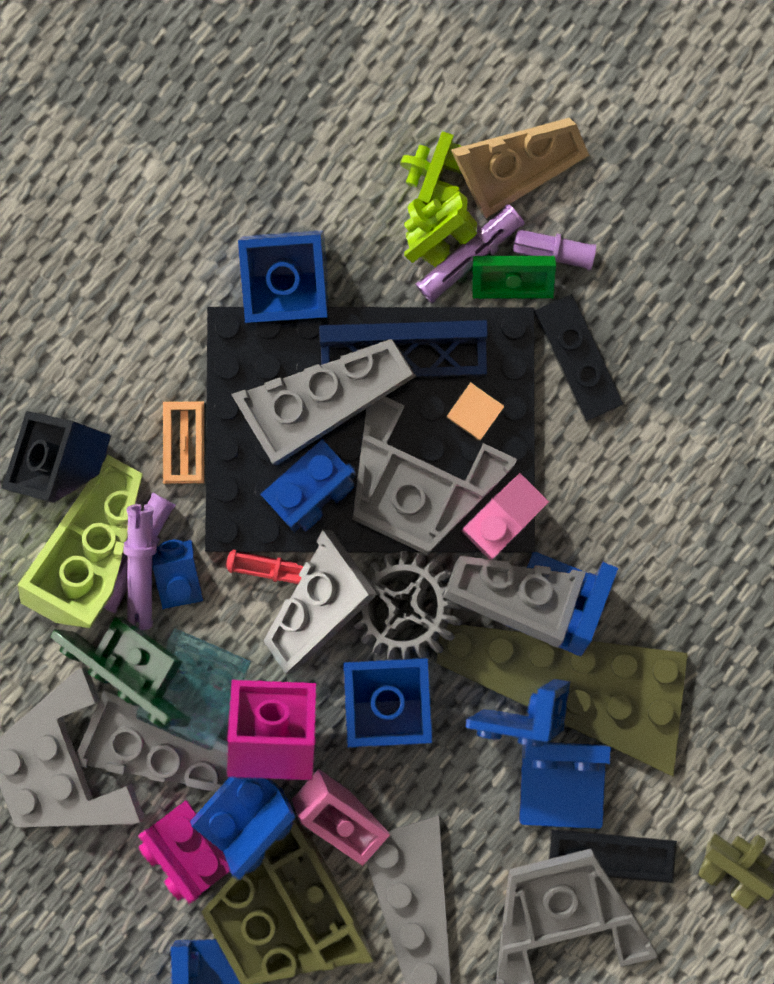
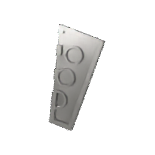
[76,687,229,792]
[367,815,451,984]

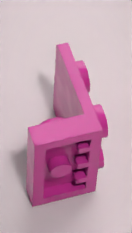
[139,800,230,905]

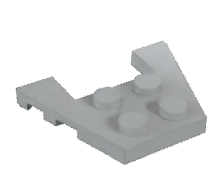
[352,397,517,555]
[0,667,145,827]
[496,849,657,984]

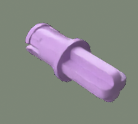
[513,230,596,270]

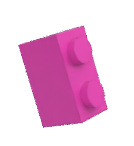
[227,680,316,780]

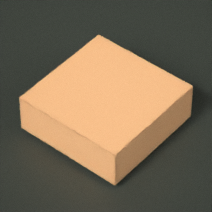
[446,382,504,441]

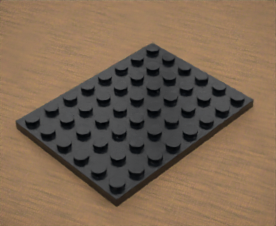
[205,307,535,553]

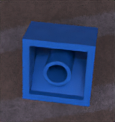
[238,230,328,323]
[344,658,432,747]

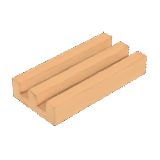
[163,401,205,484]

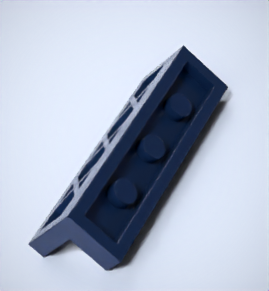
[319,320,487,378]

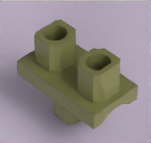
[698,833,774,909]

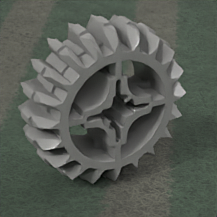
[353,551,463,660]

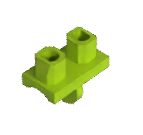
[400,131,462,205]
[404,191,477,267]

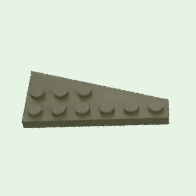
[436,623,688,777]

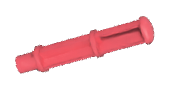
[226,549,303,584]

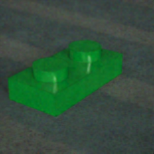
[472,256,556,299]

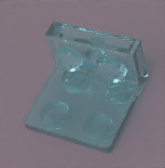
[136,628,251,750]

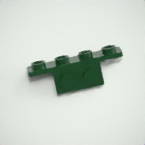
[50,617,191,729]

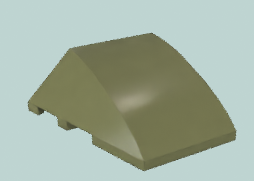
[201,818,374,984]

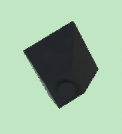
[1,411,112,503]

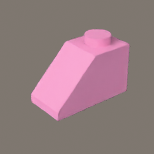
[461,473,549,560]
[292,769,390,866]

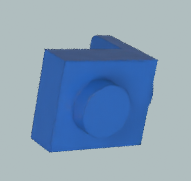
[152,539,203,609]

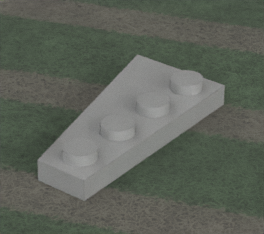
[231,339,416,466]

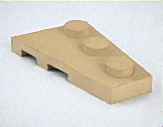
[451,118,589,218]

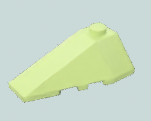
[18,454,142,628]

